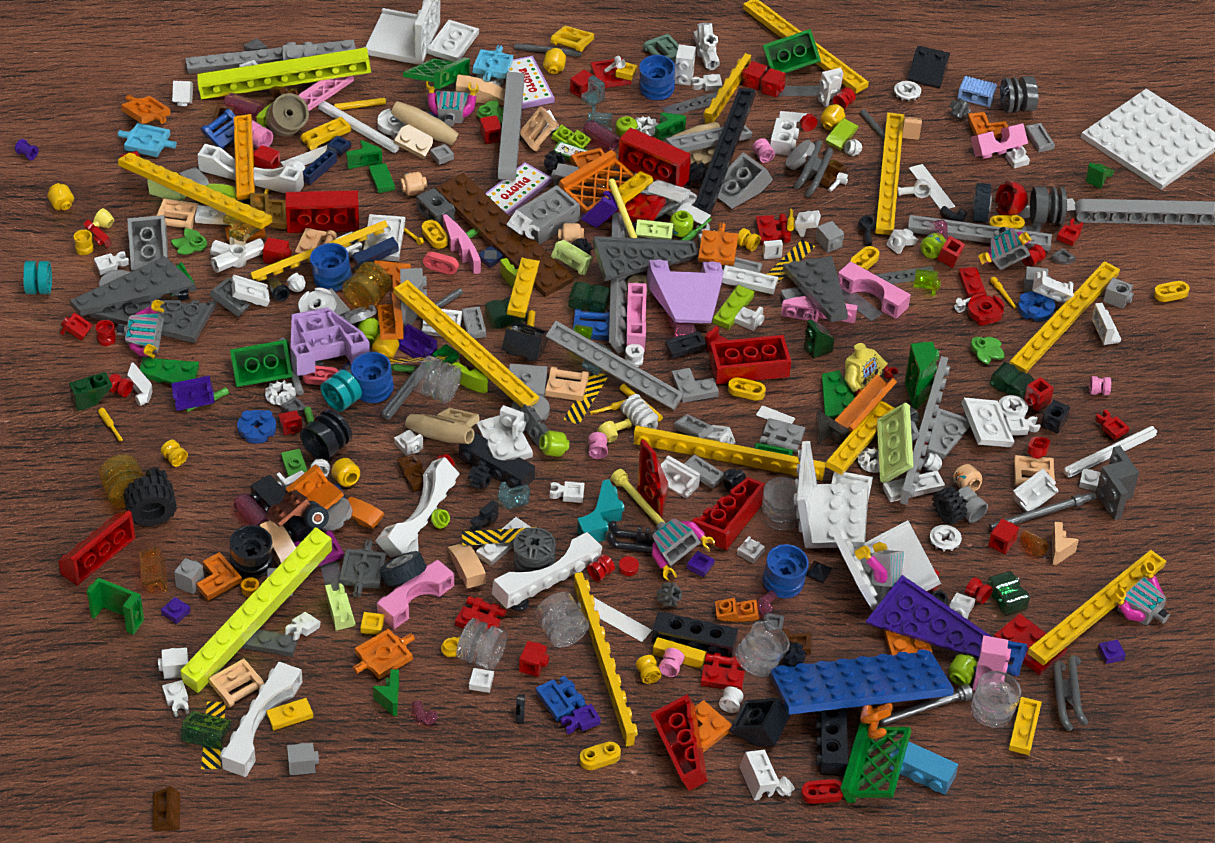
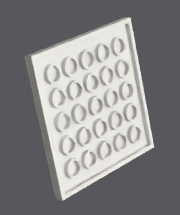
[1081,89,1215,190]

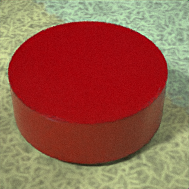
[800,114,818,132]
[619,556,639,576]

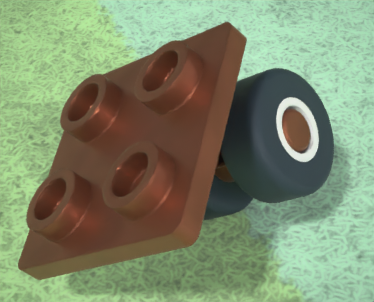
[265,490,329,529]

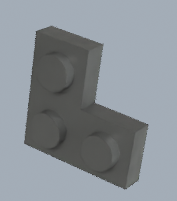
[209,277,250,317]

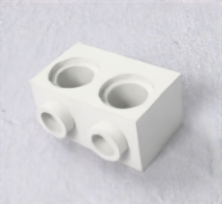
[675,45,696,86]
[770,118,799,156]

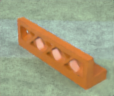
[377,292,403,340]
[831,374,897,437]

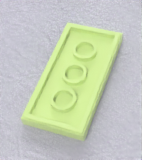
[877,403,913,483]

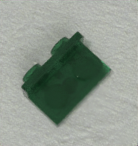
[181,711,232,749]

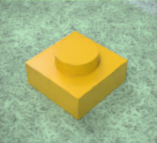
[616,62,638,81]
[361,612,384,635]

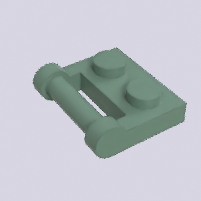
[642,34,679,62]

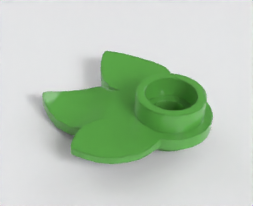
[477,100,504,124]
[171,228,207,255]
[971,337,1005,365]

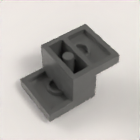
[1096,445,1139,520]

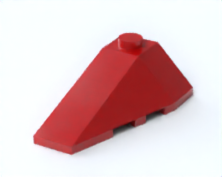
[637,439,669,517]

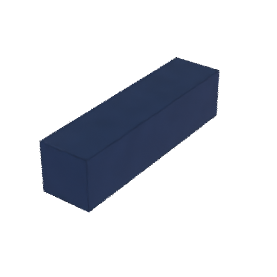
[303,149,337,185]
[353,237,399,269]

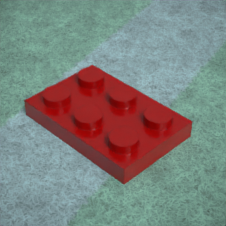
[608,193,666,222]
[993,613,1067,675]

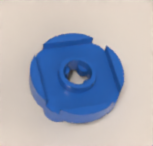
[1018,291,1055,322]
[237,410,277,444]

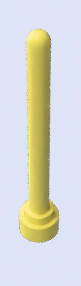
[608,179,637,238]
[611,469,665,525]

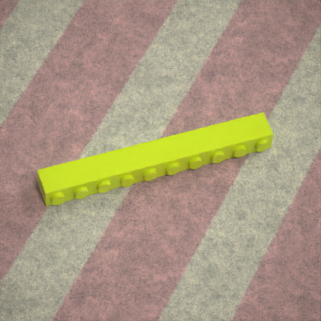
[198,47,371,99]
[180,527,332,693]

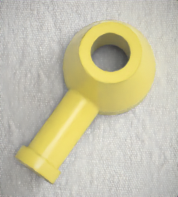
[85,208,114,230]
[597,419,632,443]

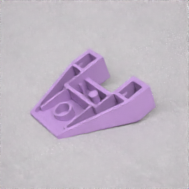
[646,260,724,324]
[291,307,370,376]

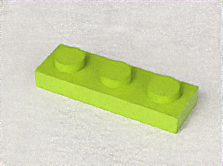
[713,285,755,330]

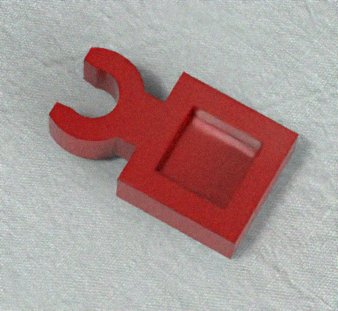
[83,219,112,248]
[1056,219,1083,246]
[1095,410,1130,441]

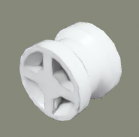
[625,344,644,367]
[719,687,744,713]

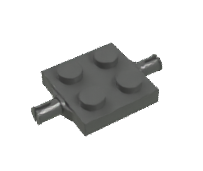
[339,539,386,597]

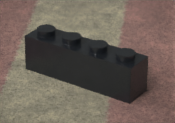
[250,474,313,542]

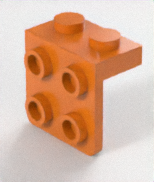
[285,464,344,510]

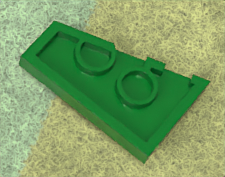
[139,357,200,387]
[821,370,854,422]

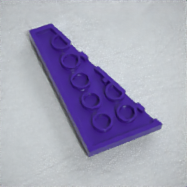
[866,575,992,659]

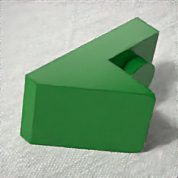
[654,112,686,141]
[346,140,382,169]
[1086,163,1115,188]
[373,669,399,716]

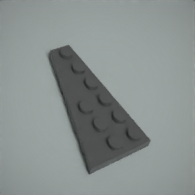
[592,236,698,281]
[70,256,196,316]
[783,256,848,322]
[90,300,216,343]

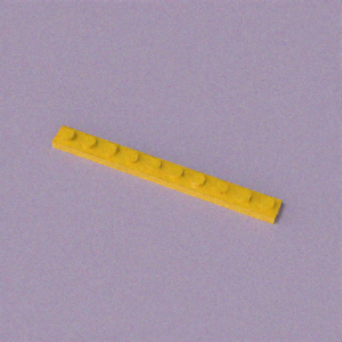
[743,0,869,93]
[875,112,904,235]
[118,153,272,229]
[1009,261,1120,375]
[393,280,540,408]
[634,425,826,481]
[1027,550,1167,665]
[574,572,638,747]

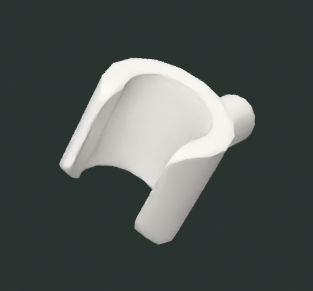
[605,56,626,72]
[828,173,848,192]
[954,297,971,313]

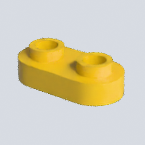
[989,215,1025,230]
[422,220,448,249]
[850,246,879,270]
[1154,281,1190,302]
[728,378,766,401]
[579,742,621,770]

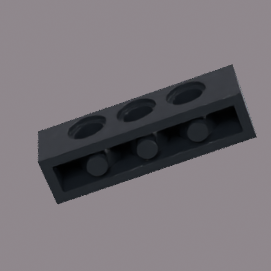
[652,611,738,658]
[815,708,848,776]

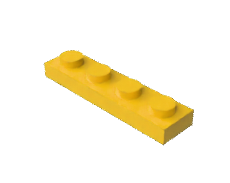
[507,258,540,318]

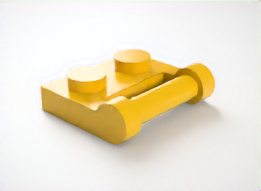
[551,26,594,52]

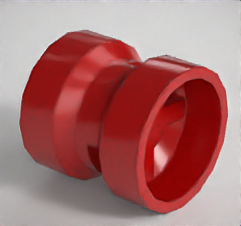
[832,87,856,110]
[1022,244,1046,267]
[95,320,116,346]
[109,373,133,398]
[587,555,615,582]
[965,577,993,604]

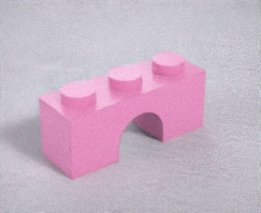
[970,123,1028,159]
[973,635,1011,694]

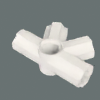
[693,23,720,70]
[210,232,264,273]

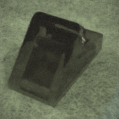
[815,411,849,445]

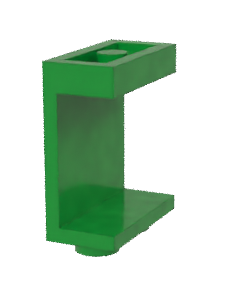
[86,578,144,635]

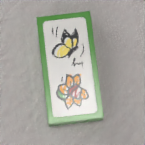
[554,141,589,162]

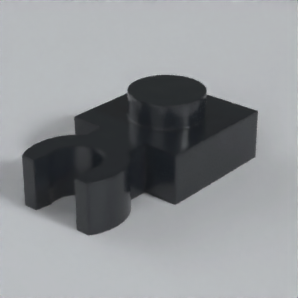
[470,500,499,531]

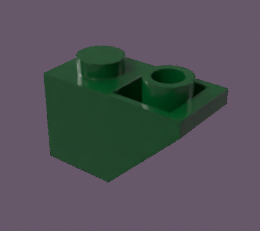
[804,319,834,359]
[69,371,112,411]

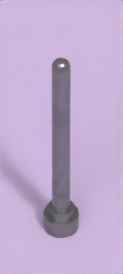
[879,684,973,725]

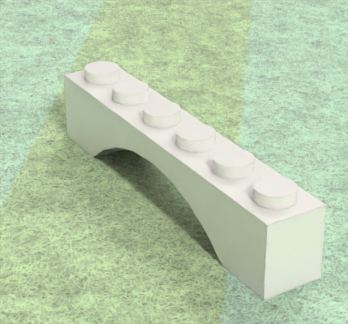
[198,144,304,194]
[376,457,459,558]
[492,532,602,609]
[220,662,302,777]

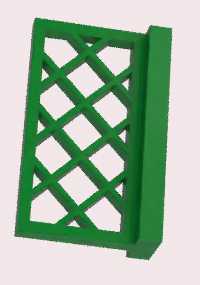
[403,58,470,89]
[841,723,912,803]

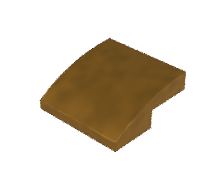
[250,193,287,229]

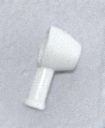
[898,179,931,198]

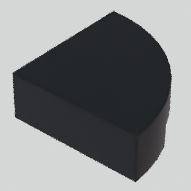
[516,694,525,724]

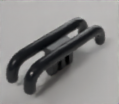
[607,521,658,554]

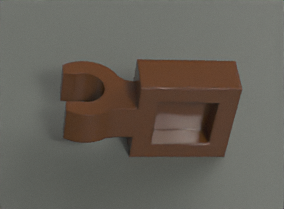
[270,86,299,100]

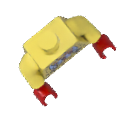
[844,343,899,397]

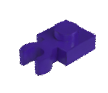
[561,704,601,734]

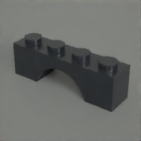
[459,432,535,493]

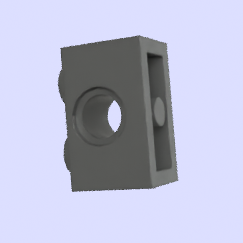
[416,188,455,227]

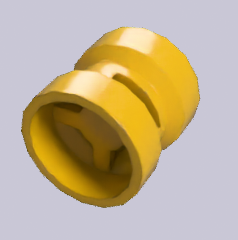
[738,228,761,252]
[73,230,94,255]
[161,439,188,467]
[636,655,662,684]

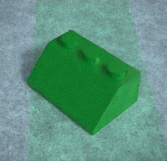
[762,29,821,73]
[230,339,293,387]
[904,341,939,410]

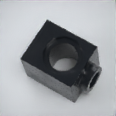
[1041,399,1070,434]

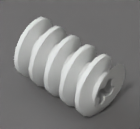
[620,394,658,429]

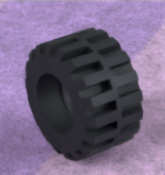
[123,475,177,527]

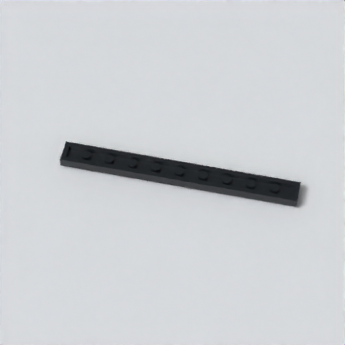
[694,88,756,215]

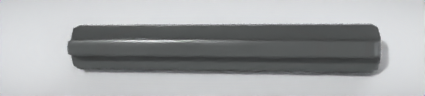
[381,365,426,420]

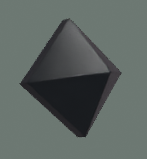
[806,560,832,583]

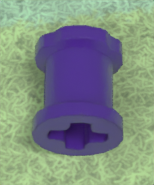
[15,139,39,160]

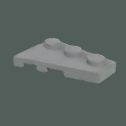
[926,408,971,459]

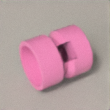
[252,120,273,149]

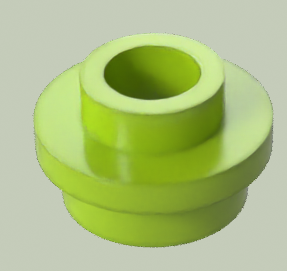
[431,509,450,529]

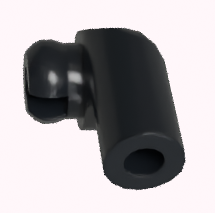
[940,206,967,221]

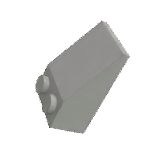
[717,152,773,209]
[127,215,168,271]
[400,268,427,334]

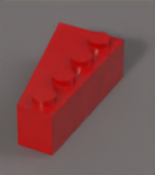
[691,477,766,550]
[650,694,708,791]

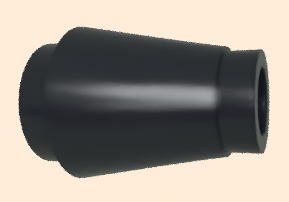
[268,277,289,301]

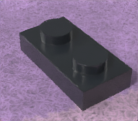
[665,331,707,358]

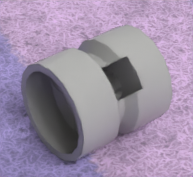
[958,486,988,523]

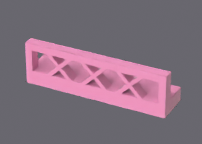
[299,76,354,111]

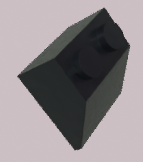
[908,46,950,89]
[501,321,549,361]
[729,697,791,747]

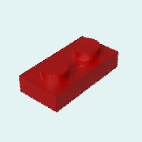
[958,267,986,299]

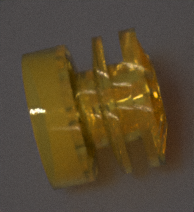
[343,262,392,309]
[98,454,144,507]

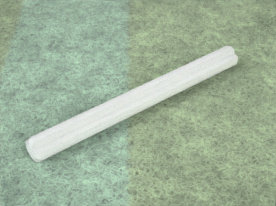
[318,101,399,153]
[1063,426,1157,478]

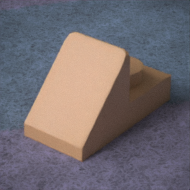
[902,116,922,140]
[1052,522,1079,565]

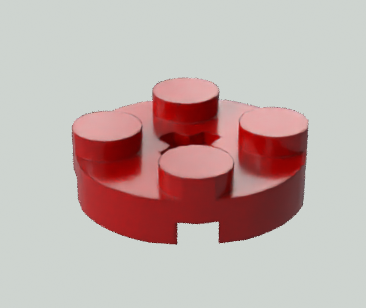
[967,293,1004,326]

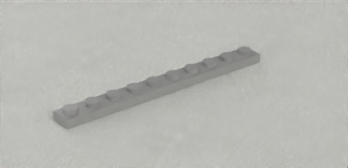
[186,40,356,74]
[609,212,628,354]
[900,356,950,505]

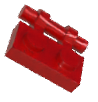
[755,213,792,246]
[455,596,507,639]
[701,653,747,691]

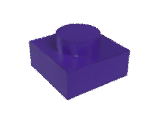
[687,551,715,577]
[161,597,191,624]
[1098,639,1126,664]

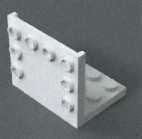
[364,0,440,65]
[794,441,869,548]
[829,520,941,611]

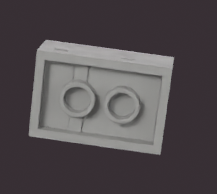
[515,185,580,244]

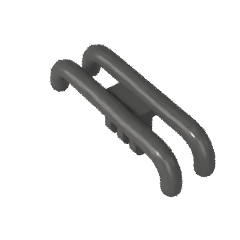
[793,139,833,197]
[1053,655,1088,731]

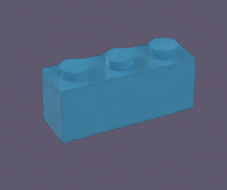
[888,738,958,794]

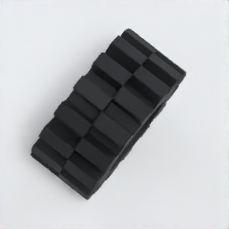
[932,486,967,525]

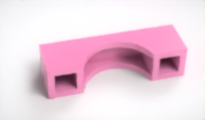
[838,262,911,319]
[626,283,647,352]
[377,560,454,629]

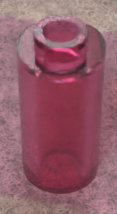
[224,92,264,120]
[583,120,620,151]
[233,493,269,526]

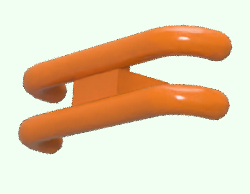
[860,703,893,739]

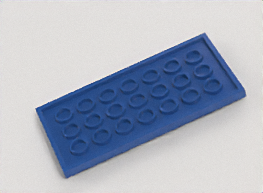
[770,649,953,714]

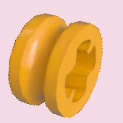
[241,578,259,597]

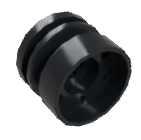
[300,409,352,461]
[230,525,273,579]

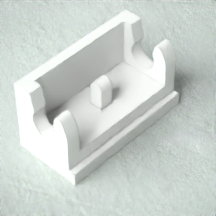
[1032,270,1074,303]
[661,455,700,499]
[1013,469,1058,512]
[739,750,780,800]

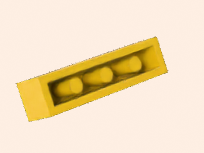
[653,637,706,669]

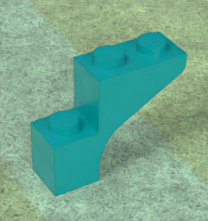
[577,479,624,542]

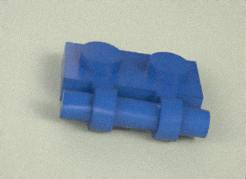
[536,676,587,722]

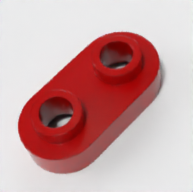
[1027,437,1050,459]
[801,779,844,804]

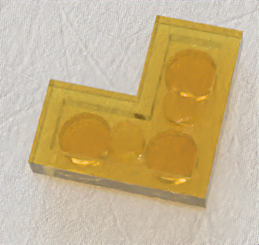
[223,214,260,242]

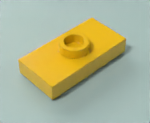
[266,698,314,731]

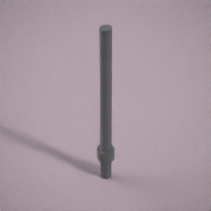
[989,492,1096,532]

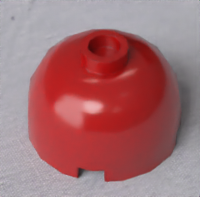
[995,180,1028,215]

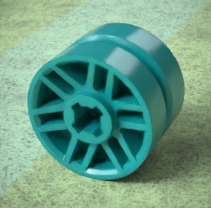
[24,261,52,294]
[320,370,362,412]

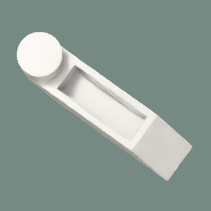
[127,363,153,406]

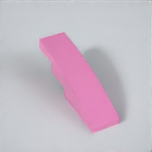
[443,214,481,274]

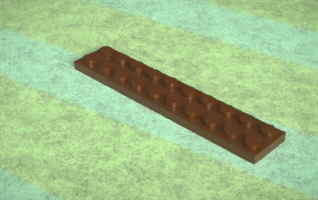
[435,173,574,297]

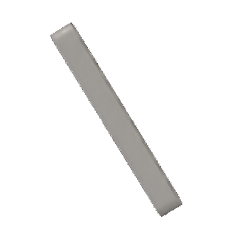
[498,72,524,180]
[1075,199,1215,225]

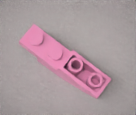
[781,296,858,324]

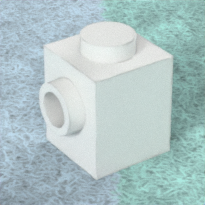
[172,81,193,107]
[158,648,189,679]

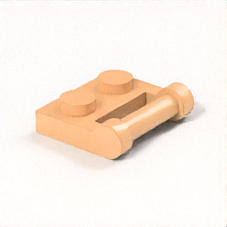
[520,106,559,152]
[157,199,199,229]
[295,228,337,255]
[545,367,589,401]
[1014,455,1055,487]
[209,659,264,708]

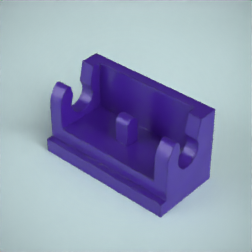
[581,191,618,228]
[397,324,437,365]
[172,376,215,411]

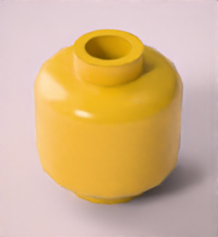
[543,48,566,74]
[820,104,845,130]
[47,183,74,210]
[372,334,399,359]
[331,458,360,487]

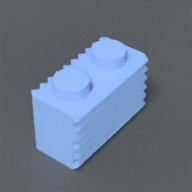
[957,76,997,108]

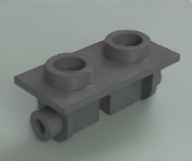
[520,404,549,445]

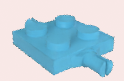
[472,45,514,82]
[118,123,177,157]

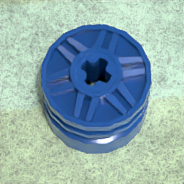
[639,55,675,101]
[310,243,352,292]
[351,352,394,403]
[762,544,809,599]

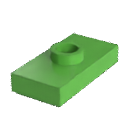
[281,449,307,477]

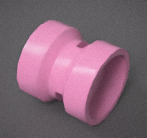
[752,138,775,163]
[1089,376,1111,396]
[588,432,608,459]
[659,648,684,677]

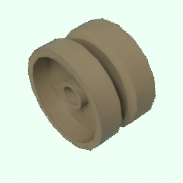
[265,93,309,137]

